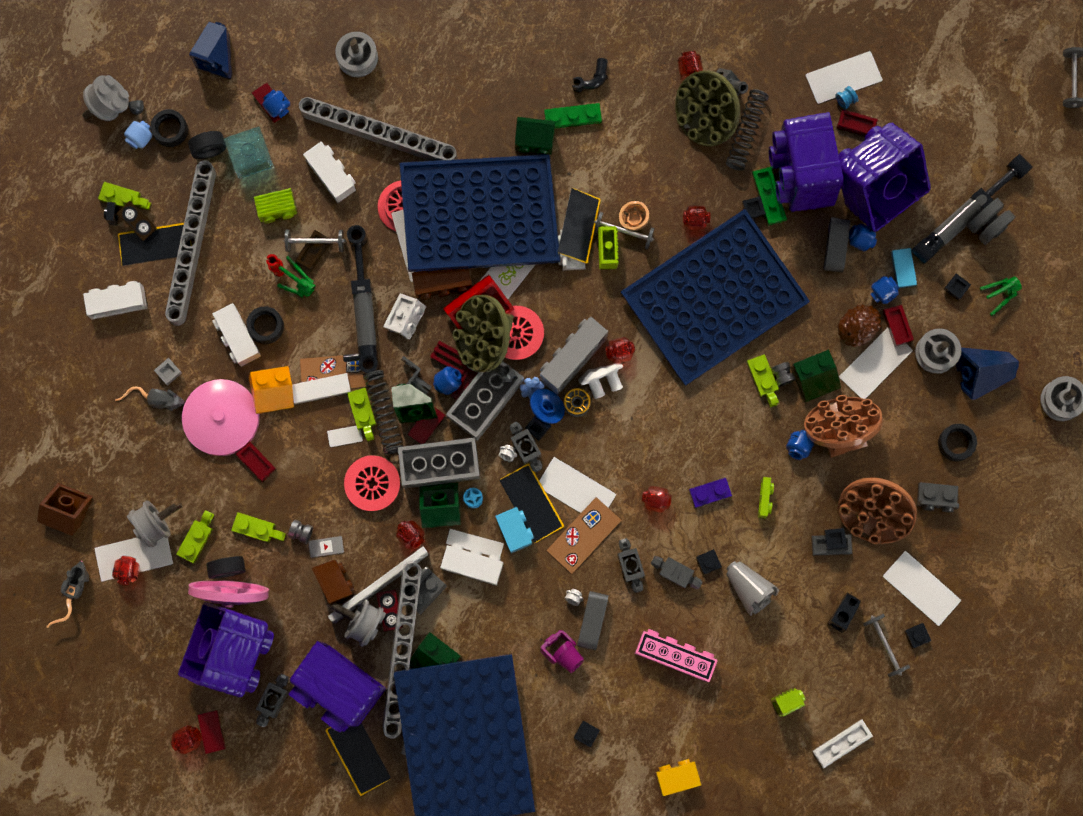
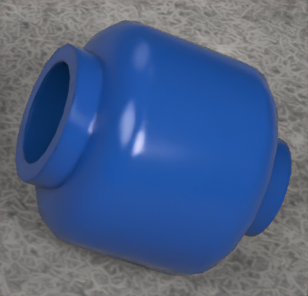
[262,90,290,118]
[848,224,877,251]
[871,276,900,304]
[433,366,462,395]
[786,430,814,460]

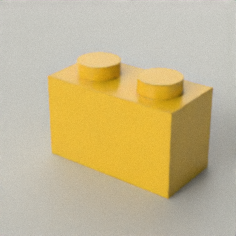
[655,759,701,796]

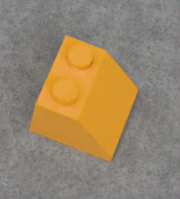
[249,366,294,414]

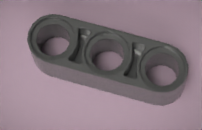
[823,217,850,273]
[577,591,609,651]

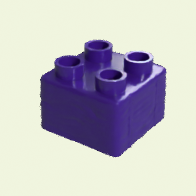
[768,112,843,212]
[838,122,931,232]
[178,602,274,698]
[289,641,387,733]

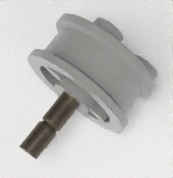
[335,32,378,77]
[82,75,129,121]
[915,329,961,374]
[1040,376,1083,421]
[127,501,183,547]
[330,599,386,647]

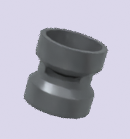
[771,362,796,387]
[288,520,313,544]

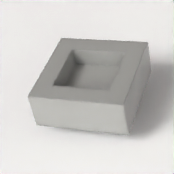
[154,358,182,385]

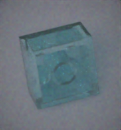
[224,126,274,179]

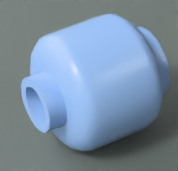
[124,121,152,149]

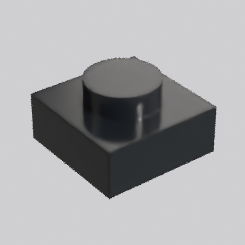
[742,196,766,219]
[104,202,119,226]
[943,273,971,301]
[525,416,552,441]
[824,528,847,550]
[696,549,722,575]
[904,623,932,649]
[574,721,600,747]

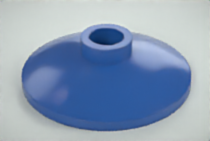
[530,389,565,424]

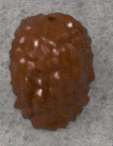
[837,305,881,347]

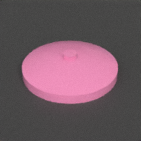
[182,379,260,456]
[188,581,269,608]

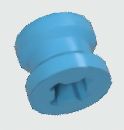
[835,86,858,110]
[463,488,483,509]

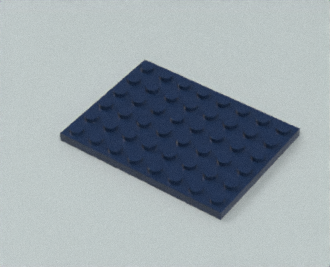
[400,155,560,272]
[620,209,810,386]
[394,654,535,816]

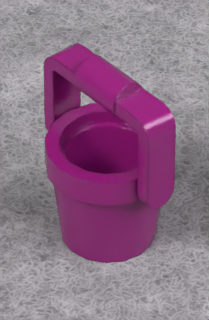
[540,630,584,673]

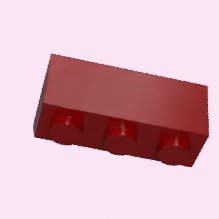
[443,275,515,329]

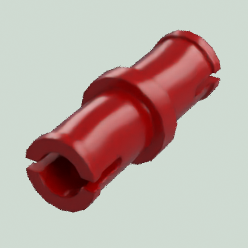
[266,254,284,277]

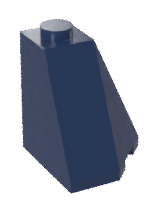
[189,22,232,80]
[956,348,1019,400]

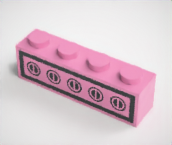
[635,629,717,683]

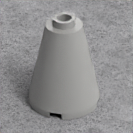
[726,561,779,616]

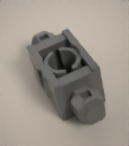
[510,422,542,473]
[617,538,645,593]
[651,556,703,589]
[256,673,289,727]

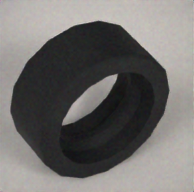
[151,109,188,147]
[188,131,226,159]
[246,306,284,344]
[938,424,977,461]
[206,556,246,579]

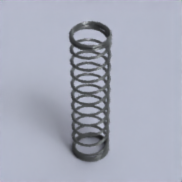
[726,89,769,170]
[363,370,403,455]

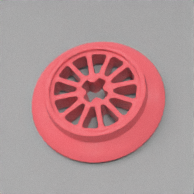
[378,180,403,231]
[505,306,544,360]
[344,456,400,511]

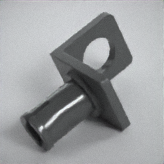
[716,68,748,96]
[401,356,432,394]

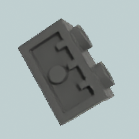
[917,482,959,513]
[404,566,447,615]

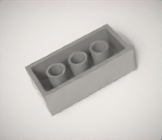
[540,317,608,395]
[446,361,524,441]
[398,438,480,488]

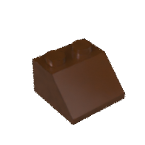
[37,483,93,536]
[312,559,355,605]

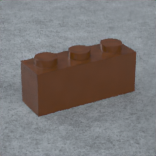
[412,269,472,301]

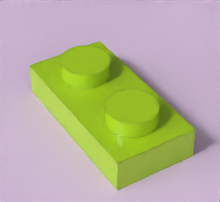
[758,477,774,518]

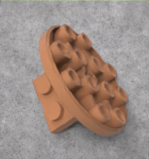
[804,395,883,458]
[838,478,917,544]

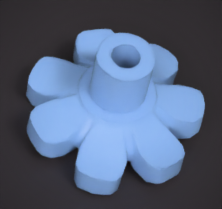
[520,377,544,399]

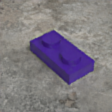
[689,478,732,508]

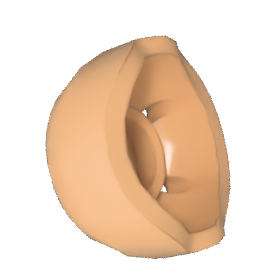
[619,201,650,231]

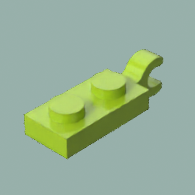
[98,182,151,210]
[746,354,779,408]
[347,388,376,441]
[177,510,214,564]
[231,512,286,543]

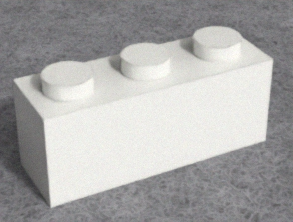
[303,142,356,203]
[83,281,147,320]
[212,303,261,367]
[440,543,504,586]

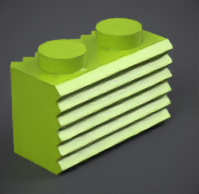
[254,188,297,223]
[598,226,619,269]
[771,688,806,716]

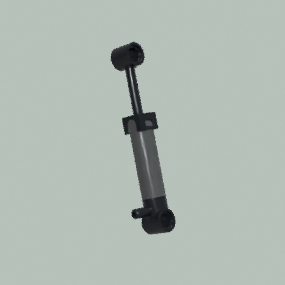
[911,154,1033,265]
[343,225,379,376]

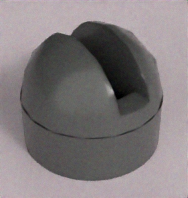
[129,100,144,115]
[498,365,515,382]

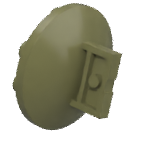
[675,70,740,146]
[453,295,514,372]

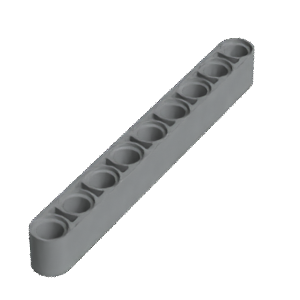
[299,97,457,161]
[165,160,216,326]
[382,561,421,738]

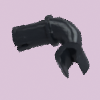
[572,58,608,92]

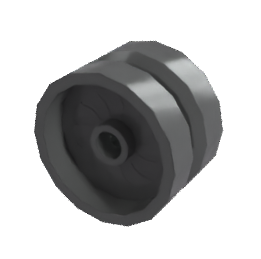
[967,198,1016,245]

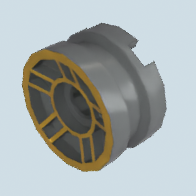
[564,388,590,417]

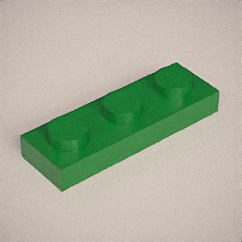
[544,103,602,129]
[752,167,787,226]

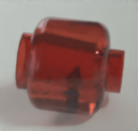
[677,51,703,77]
[683,205,711,230]
[605,337,635,363]
[642,486,672,513]
[396,520,425,549]
[112,556,140,586]
[171,725,202,754]

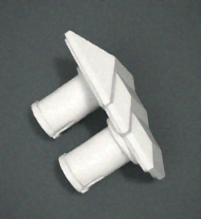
[578,363,623,399]

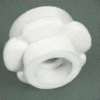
[499,445,517,462]
[565,589,583,606]

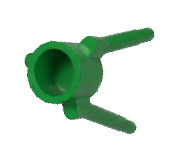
[277,256,316,298]
[980,276,1022,316]

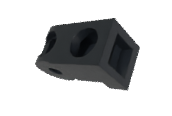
[827,592,861,633]

